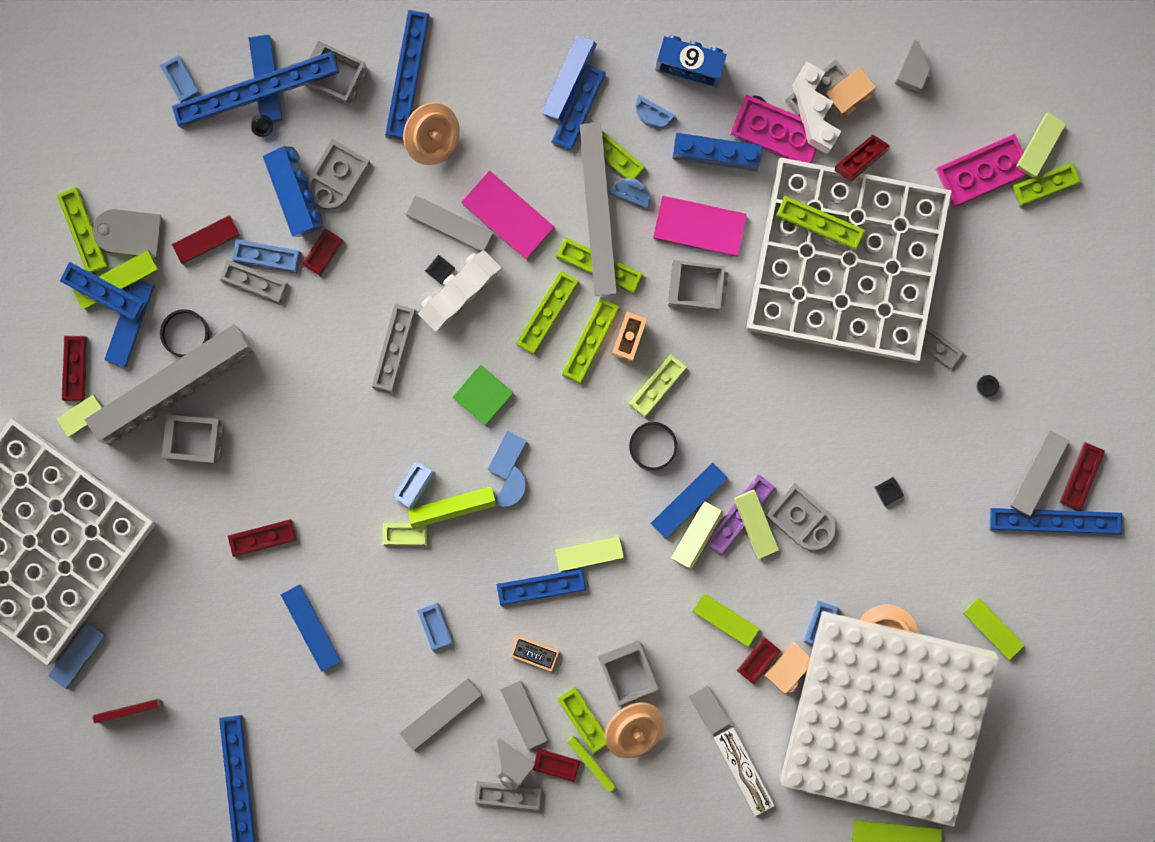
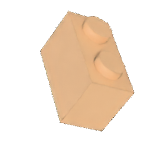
[825,67,876,118]
[612,312,647,362]
[764,643,811,693]

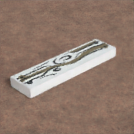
[713,727,774,816]

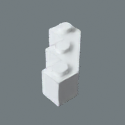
[792,61,841,154]
[418,250,501,332]

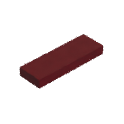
[834,135,890,182]
[171,215,240,264]
[62,336,87,401]
[1059,442,1105,511]
[228,519,297,557]
[92,699,162,724]

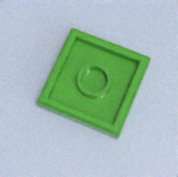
[452,364,513,426]

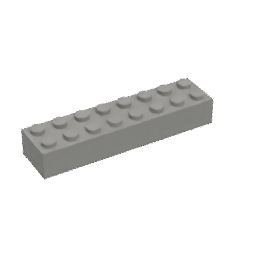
[84,324,253,445]

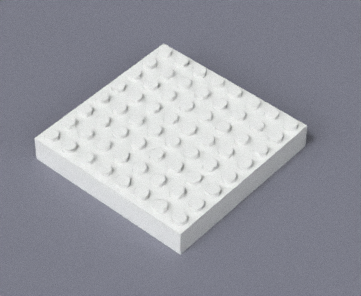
[746,158,951,363]
[0,419,157,665]
[780,611,998,826]

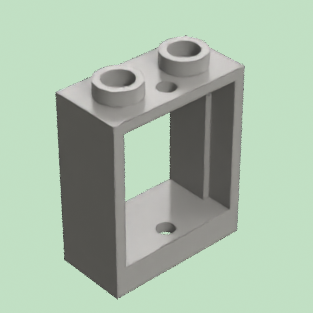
[305,41,368,105]
[668,260,729,312]
[161,414,224,464]
[598,640,659,708]

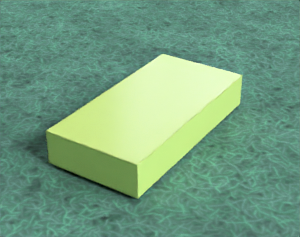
[57,395,102,437]
[383,523,427,545]

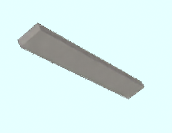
[580,122,616,296]

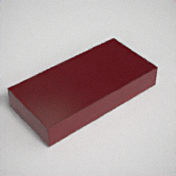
[302,228,344,276]
[736,637,781,685]
[532,748,580,782]

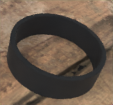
[160,309,210,357]
[629,422,677,470]

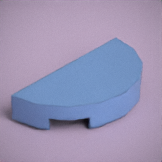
[636,95,676,128]
[609,178,651,209]
[496,466,526,507]

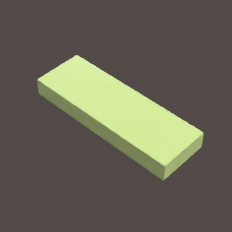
[1016,112,1066,178]
[629,354,687,418]
[733,490,779,559]
[672,501,724,569]
[555,537,624,571]

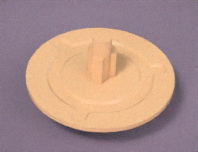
[403,103,460,165]
[860,605,919,634]
[605,703,664,758]

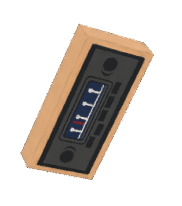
[510,636,559,672]

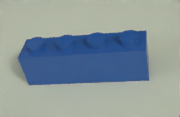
[672,133,762,171]
[262,146,323,237]

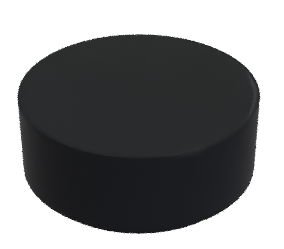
[251,115,273,137]
[976,375,999,397]

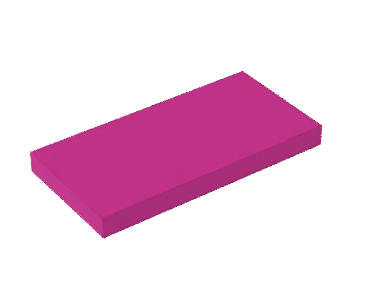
[730,94,817,163]
[936,134,1028,208]
[461,170,554,259]
[653,195,747,257]

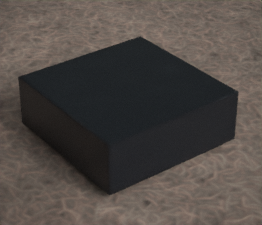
[425,254,455,285]
[874,477,904,506]

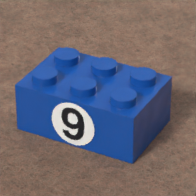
[655,35,727,88]

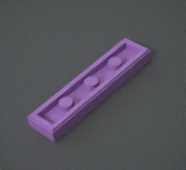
[706,474,776,556]

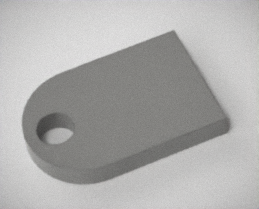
[307,139,370,209]
[93,209,161,258]
[766,483,835,550]

